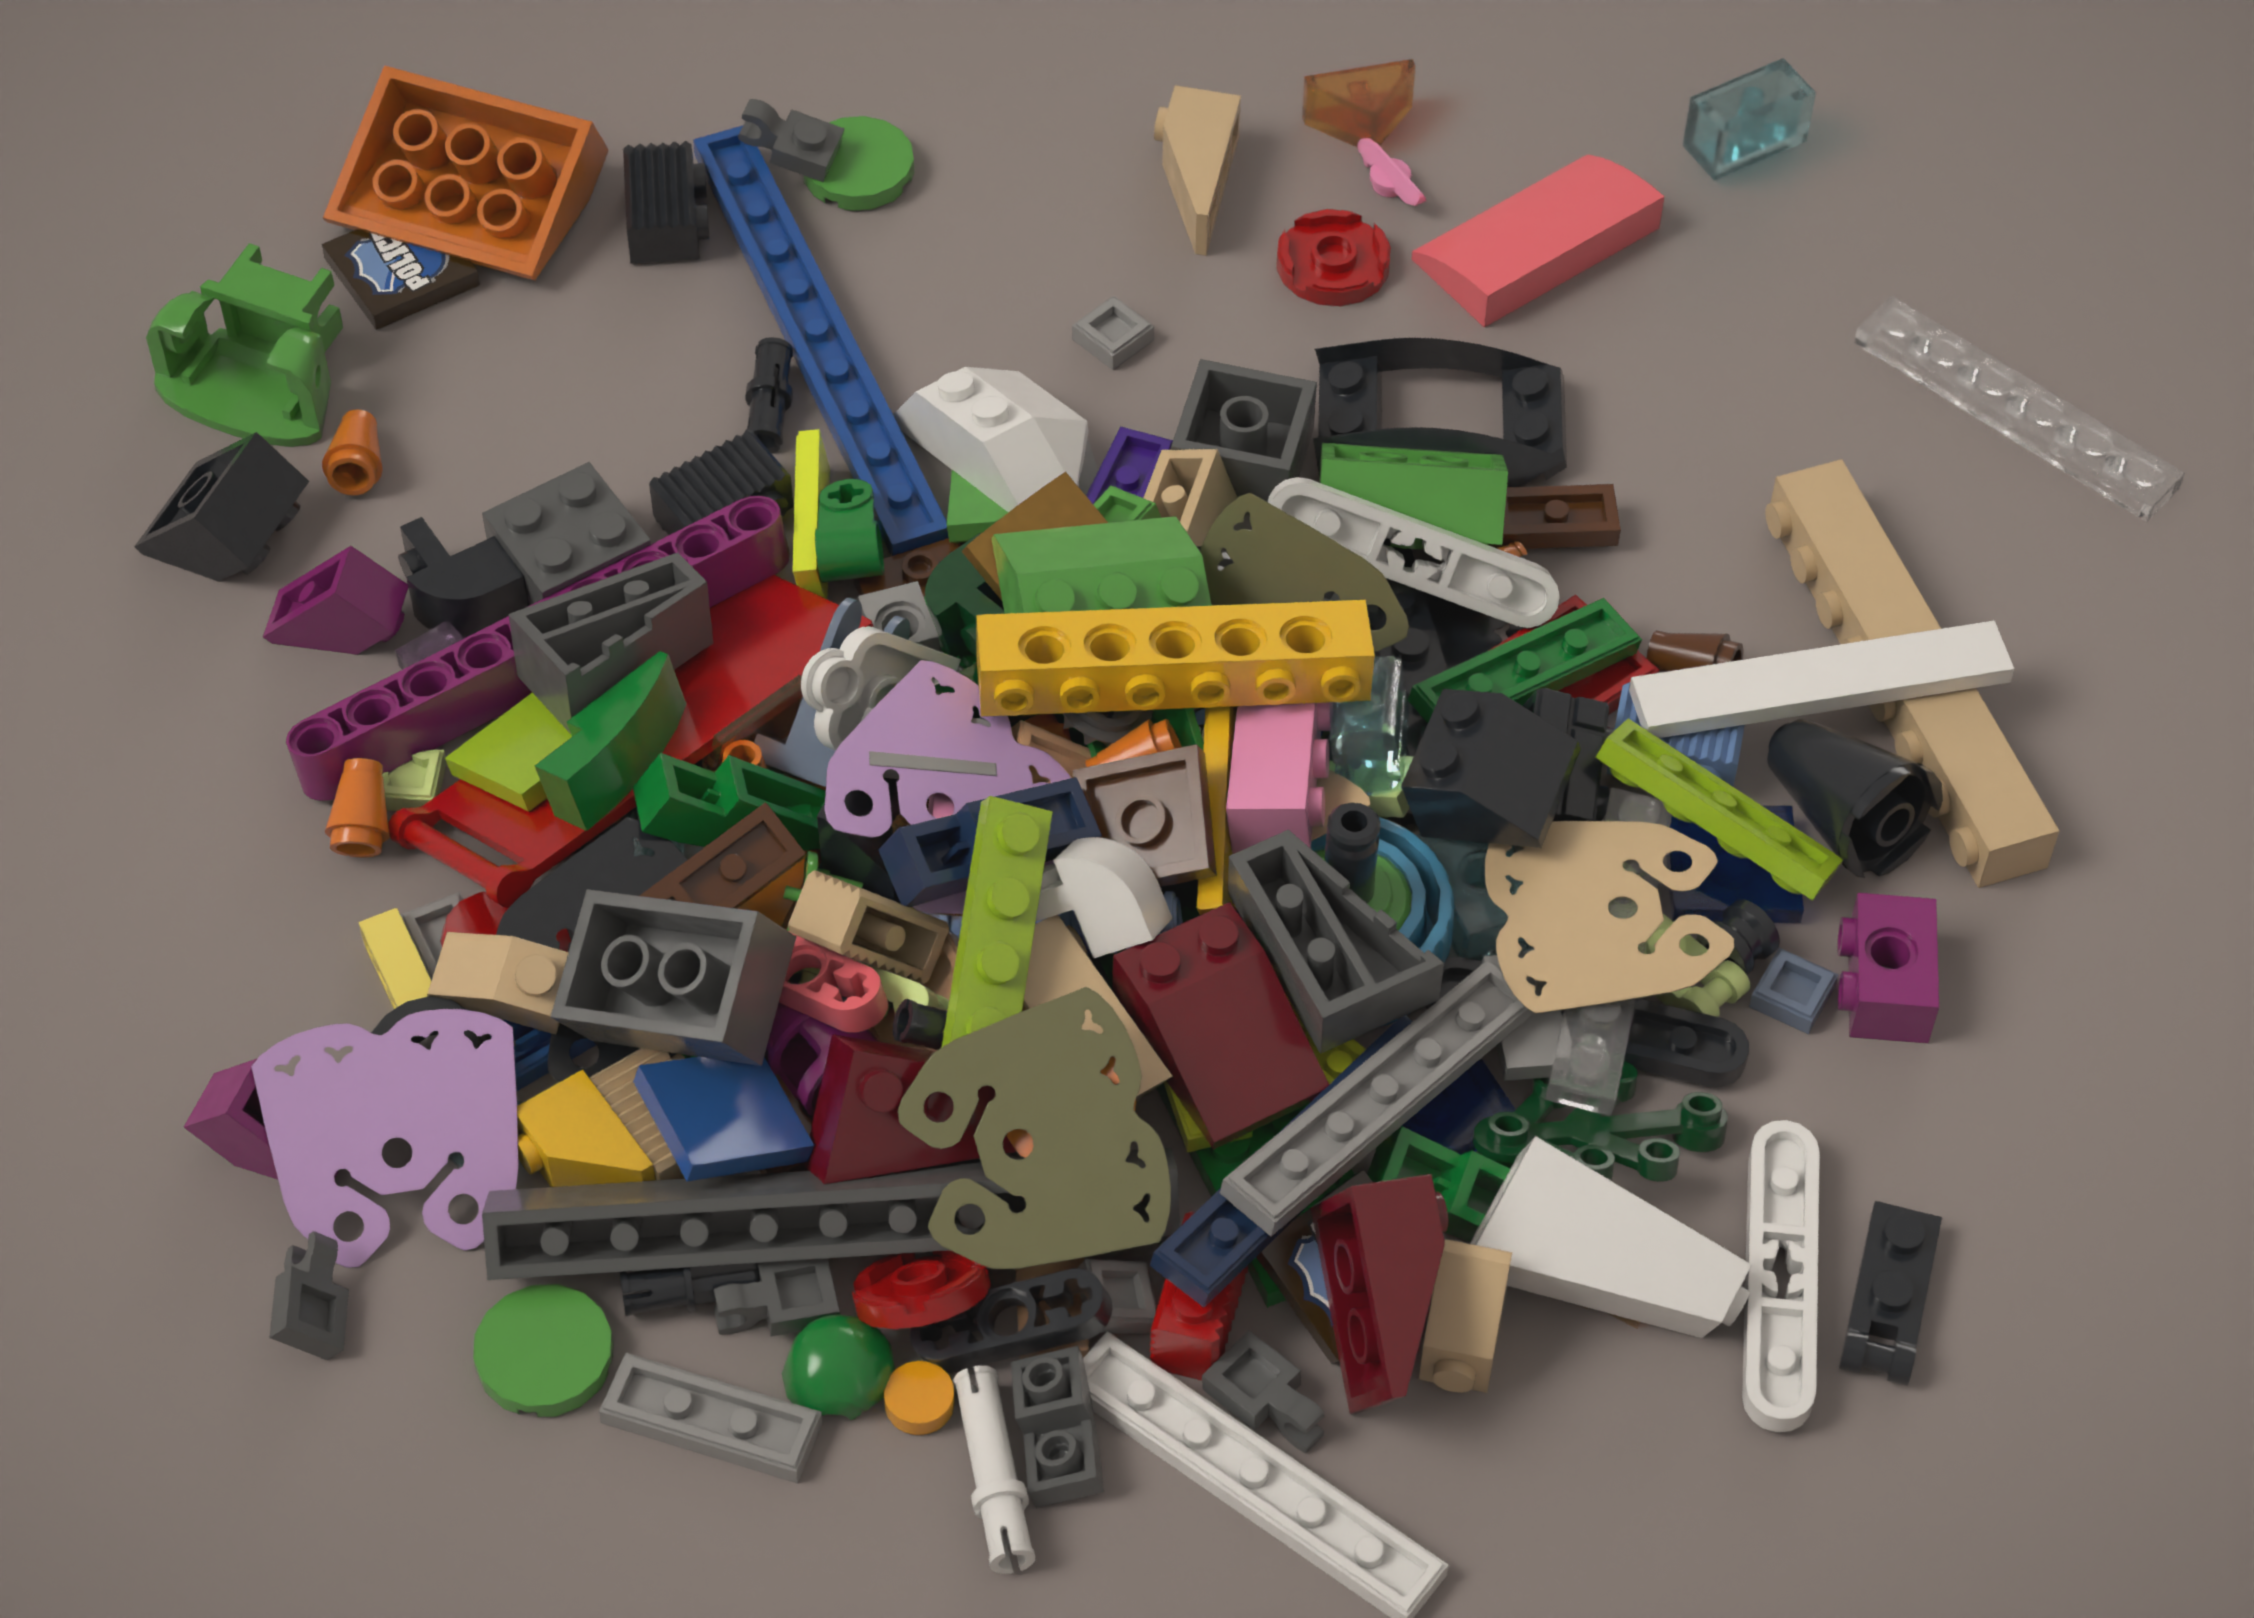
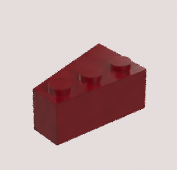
[803,1034,1017,1184]

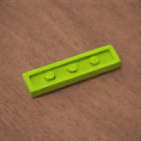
[1595,718,1843,901]
[942,796,1052,1047]

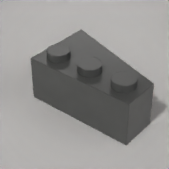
[508,552,714,734]
[1228,830,1444,1054]

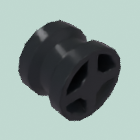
[1696,899,1780,975]

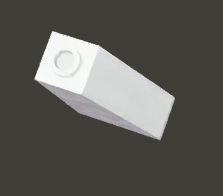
[1470,1136,1752,1338]

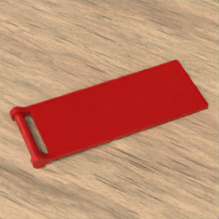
[388,575,874,908]

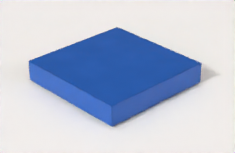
[633,1057,814,1182]

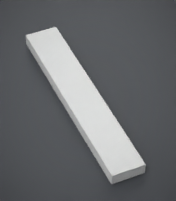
[1629,620,2014,738]
[1083,1331,1449,1618]

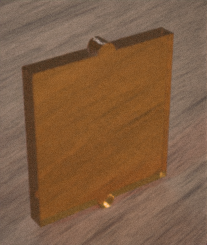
[704,675,803,772]

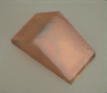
[1302,59,1416,148]

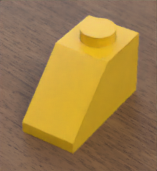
[517,1069,655,1187]

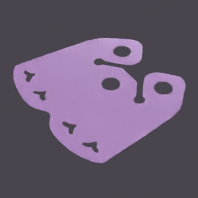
[824,660,1071,914]
[251,1009,518,1268]

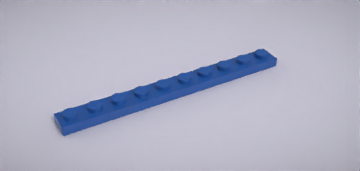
[693,125,949,556]

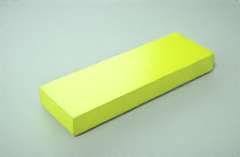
[793,429,830,600]

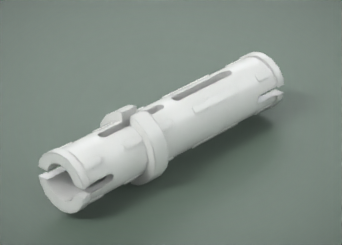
[953,1365,1035,1574]

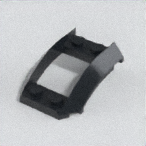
[1313,338,1567,487]

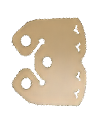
[1485,821,1734,1014]

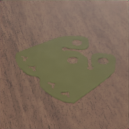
[1200,493,1409,739]
[898,987,1171,1269]

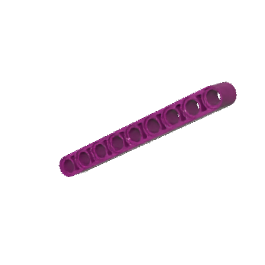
[286,496,790,801]

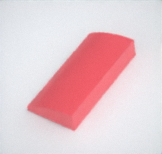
[1411,154,1665,328]

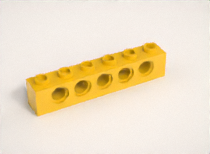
[976,600,1375,717]

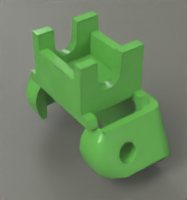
[146,243,343,447]

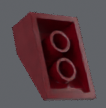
[1112,902,1329,1150]
[1310,1174,1448,1414]

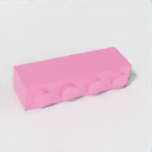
[1226,702,1333,853]

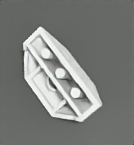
[893,367,1089,512]

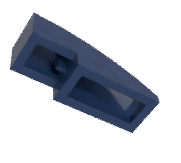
[878,777,1102,908]

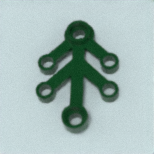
[1473,1060,1728,1182]

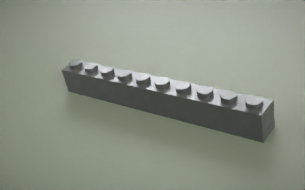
[482,1148,1180,1280]

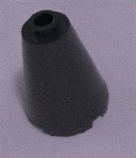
[1767,718,1943,878]

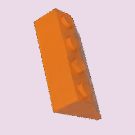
[323,65,609,281]

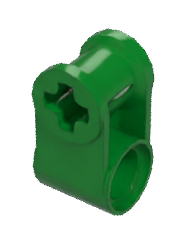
[815,479,885,583]

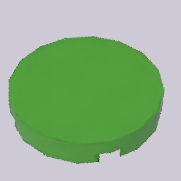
[803,116,914,211]
[473,1284,614,1417]

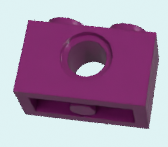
[1837,893,1939,1044]

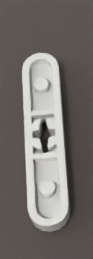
[1268,477,1560,628]
[1742,1120,1820,1432]

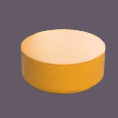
[884,1361,955,1435]

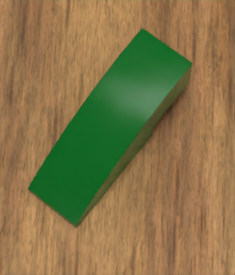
[535,651,687,831]
[633,752,826,851]
[1367,1126,1510,1242]

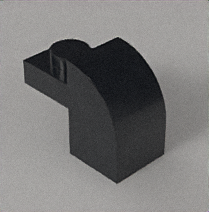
[398,517,529,638]

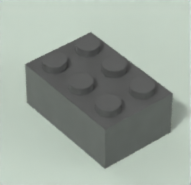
[550,889,796,1066]

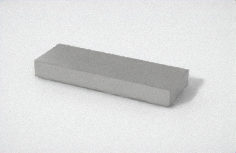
[599,1353,823,1483]

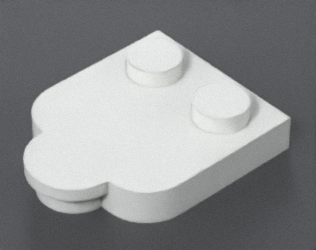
[801,627,961,751]

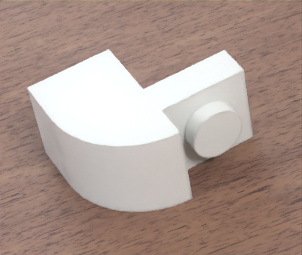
[1036,837,1173,958]

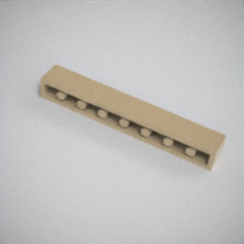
[1765,459,2059,888]

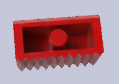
[1150,1211,1248,1381]

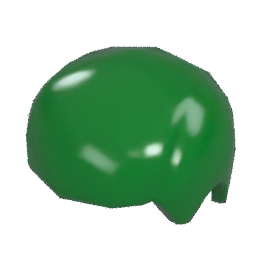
[782,1315,895,1420]

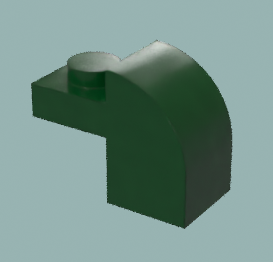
[925,533,1005,658]

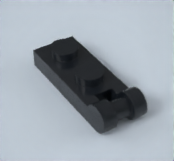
[1839,1201,1942,1386]

